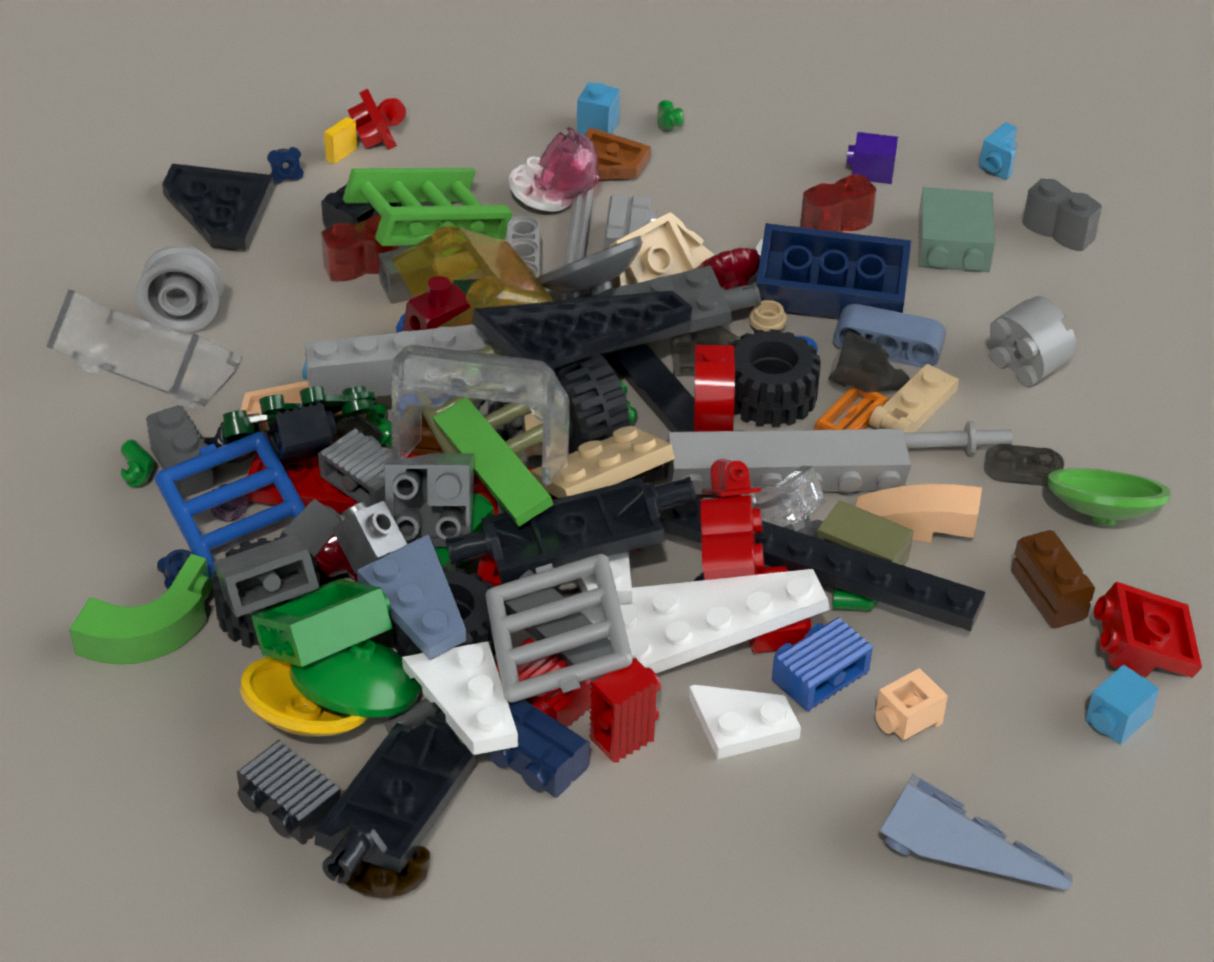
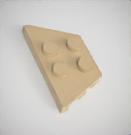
[610,212,714,288]

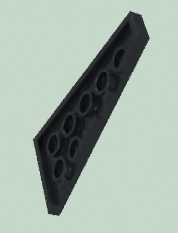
[472,290,693,378]

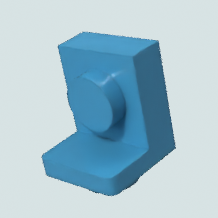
[978,122,1017,180]

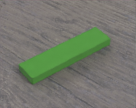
[432,396,553,527]

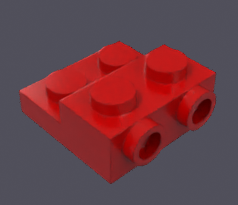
[1094,581,1202,678]

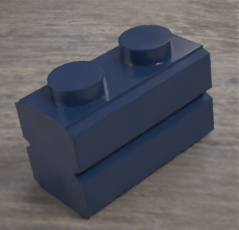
[487,699,590,798]

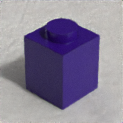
[846,132,898,184]

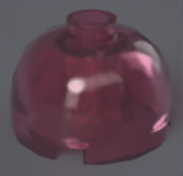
[534,127,600,200]

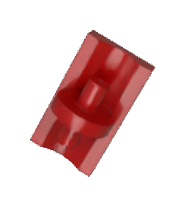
[347,88,406,150]

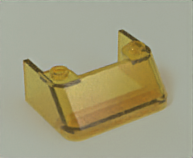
[391,226,553,328]

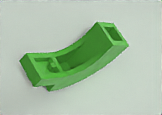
[69,554,212,664]

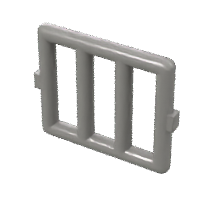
[485,554,633,702]

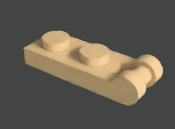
[869,364,959,433]

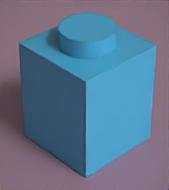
[577,82,620,135]
[1085,665,1159,745]

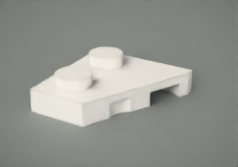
[688,685,801,760]

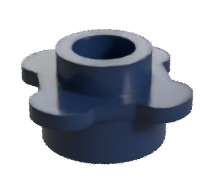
[267,147,304,184]
[157,549,195,589]

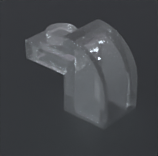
[749,465,826,531]

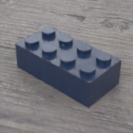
[756,223,912,318]

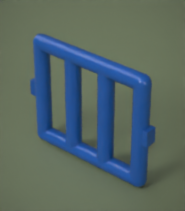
[154,432,306,588]

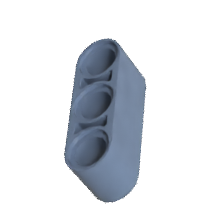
[833,304,946,368]

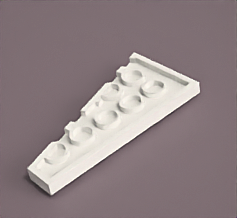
[562,569,830,673]

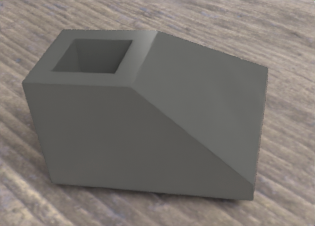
[385,453,474,547]

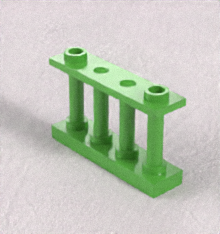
[343,168,513,246]

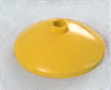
[240,657,368,737]

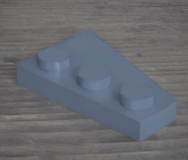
[357,534,466,660]

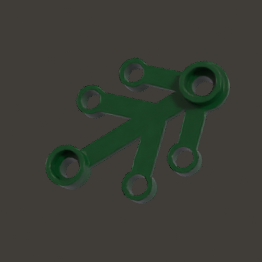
[220,386,376,441]

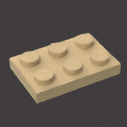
[531,426,675,498]

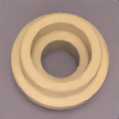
[750,300,787,331]

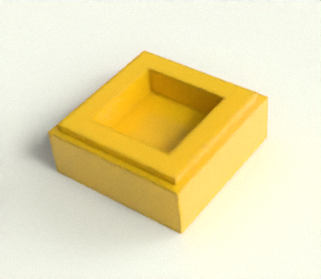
[324,117,357,164]

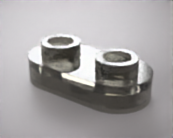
[983,444,1064,486]

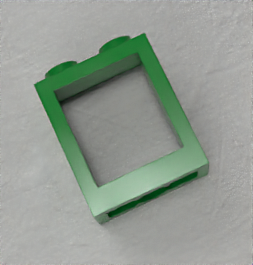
[251,579,392,667]

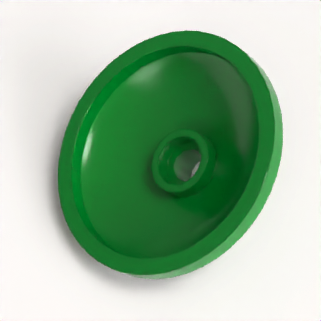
[289,639,421,717]

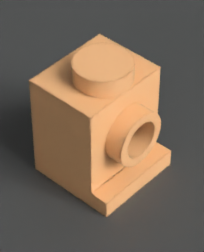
[875,668,948,741]

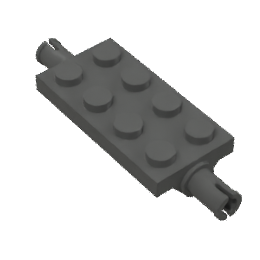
[568,265,761,354]

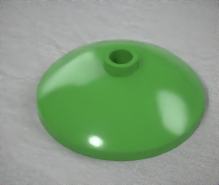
[1047,468,1171,525]

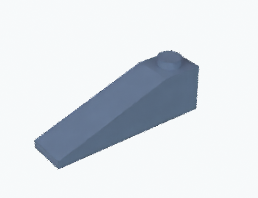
[880,773,1073,890]

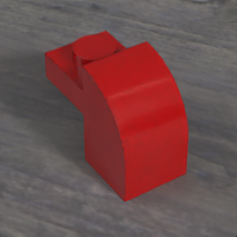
[694,345,735,432]

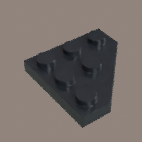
[162,163,274,250]

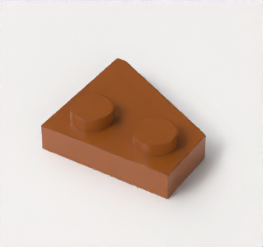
[560,127,651,181]

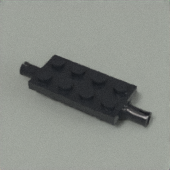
[445,476,696,584]
[315,708,477,883]

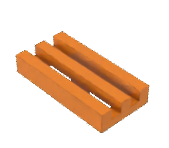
[814,382,889,430]

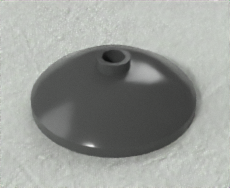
[536,236,643,295]

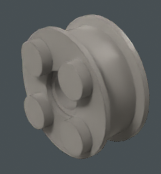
[136,246,224,333]

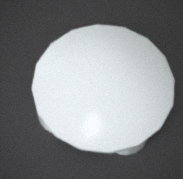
[508,157,577,212]

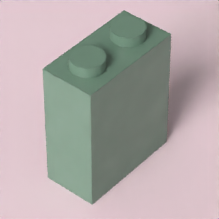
[918,187,995,272]

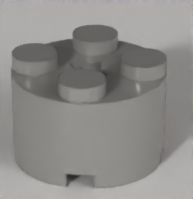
[990,296,1077,387]

